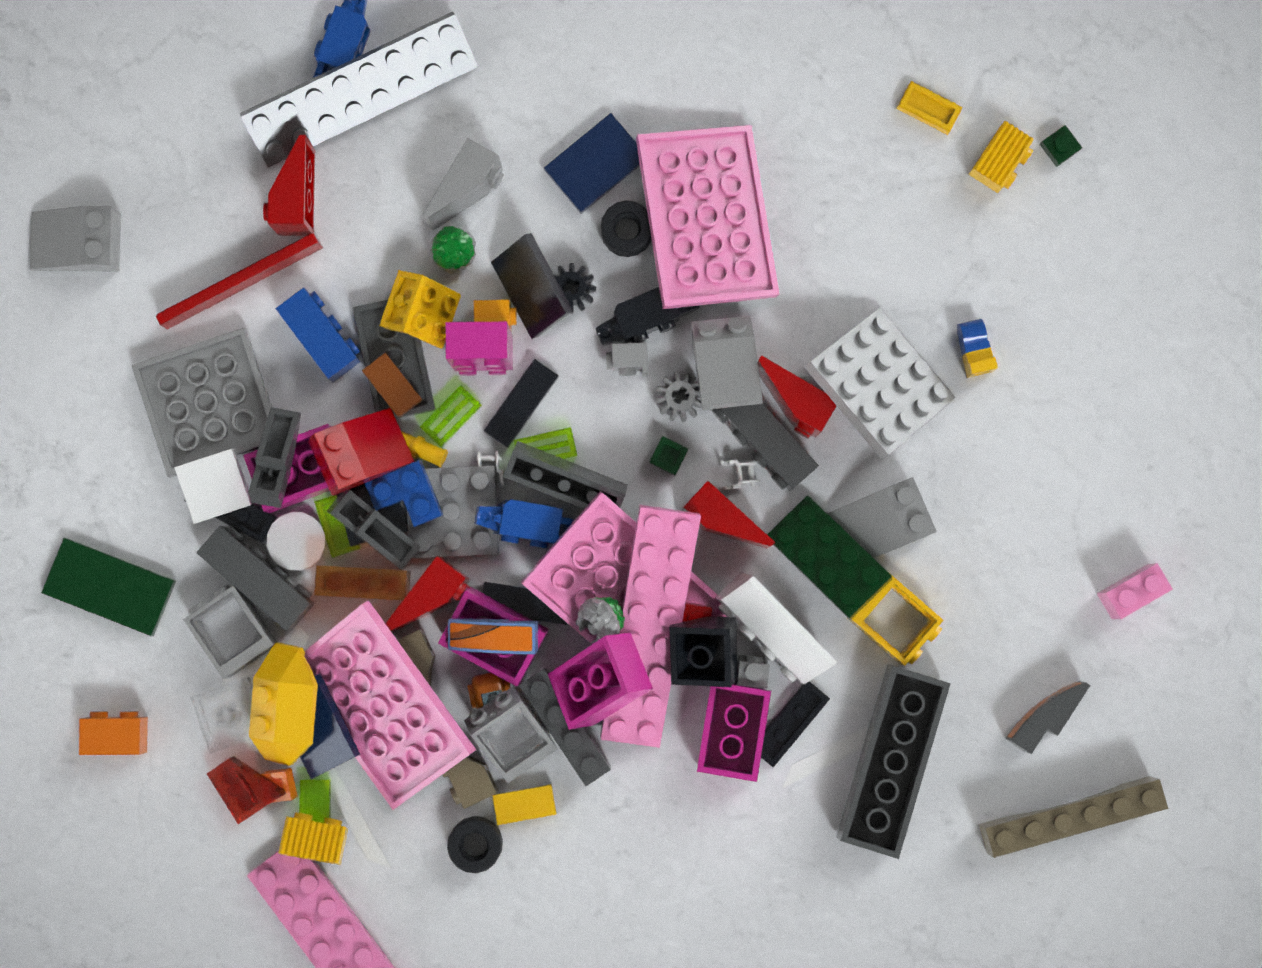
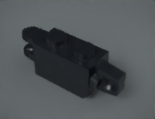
[596,287,700,345]

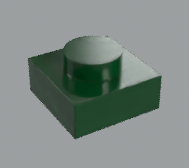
[1040,125,1082,167]
[649,436,689,476]

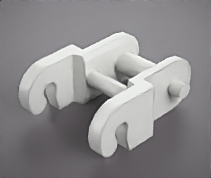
[474,451,504,489]
[719,458,760,491]

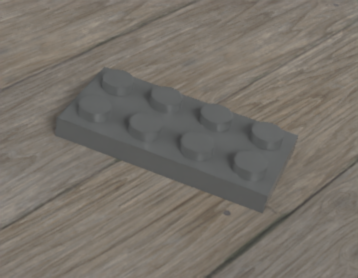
[353,300,436,419]

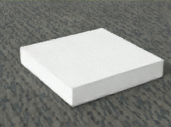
[174,449,252,524]

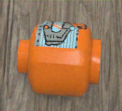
[467,672,511,709]

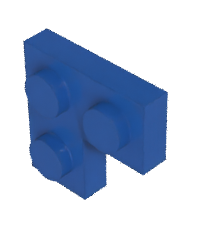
[365,460,444,527]

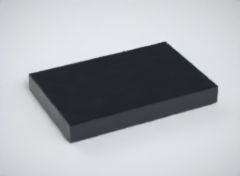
[491,233,573,339]

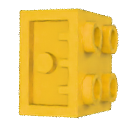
[379,270,461,349]

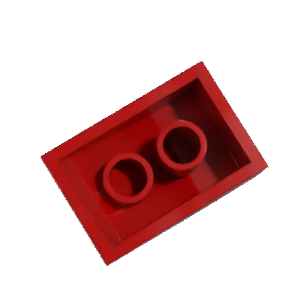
[263,135,315,236]
[758,355,837,439]
[308,408,415,496]
[681,481,775,549]
[385,556,471,632]

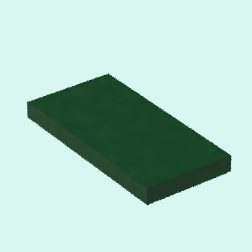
[41,538,176,636]

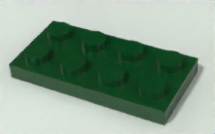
[767,495,893,620]

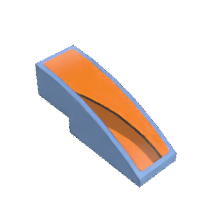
[448,619,538,654]

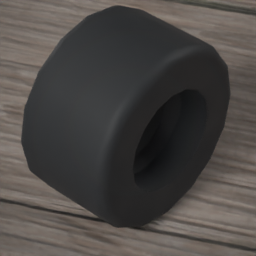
[601,200,652,257]
[447,816,503,873]

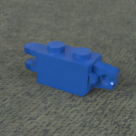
[313,0,371,78]
[474,499,575,549]

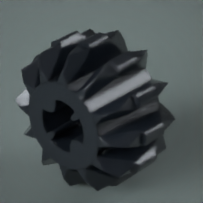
[554,263,596,314]

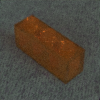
[314,565,411,601]

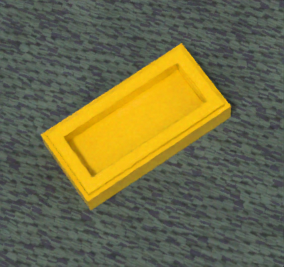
[896,81,963,135]
[492,784,557,825]

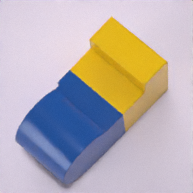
[957,319,998,378]

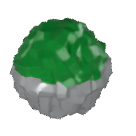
[430,226,476,273]
[575,597,625,644]

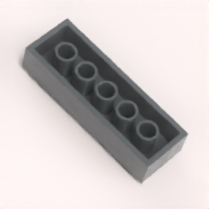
[836,664,951,859]

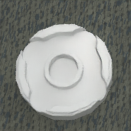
[266,512,327,571]

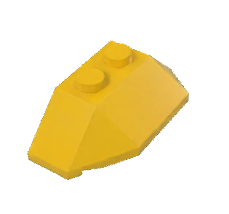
[249,642,318,766]

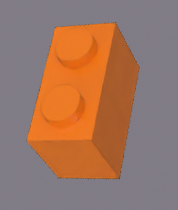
[79,711,148,755]

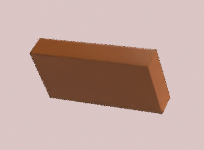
[362,353,422,418]

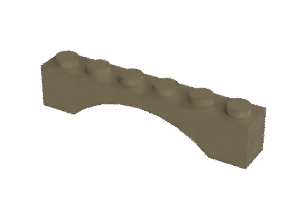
[397,629,499,809]
[979,776,1169,858]

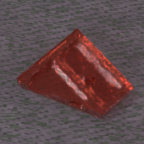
[206,756,286,824]

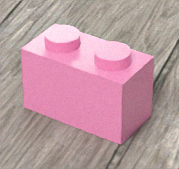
[1097,563,1173,619]

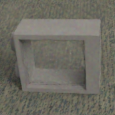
[183,584,277,679]
[464,686,557,783]

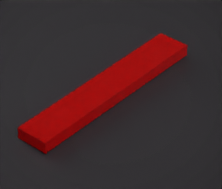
[156,233,323,330]

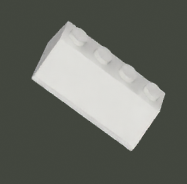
[715,572,837,684]

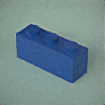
[275,287,361,383]

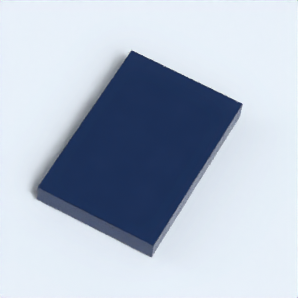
[544,113,640,214]
[300,674,360,779]

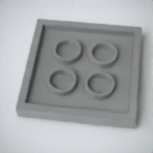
[407,466,499,558]

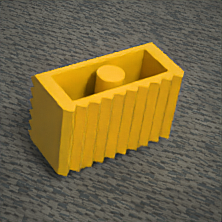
[968,121,1034,193]
[278,812,348,865]

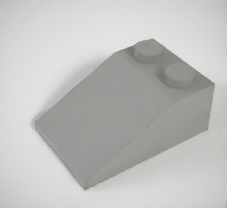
[423,138,504,230]
[30,206,121,272]
[691,316,763,410]
[827,477,937,558]

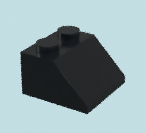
[669,616,738,687]

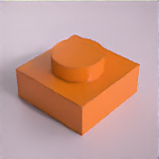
[260,768,298,803]

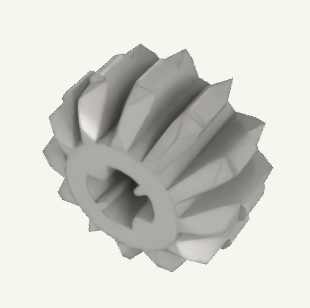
[655,372,702,422]

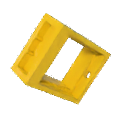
[847,573,944,666]

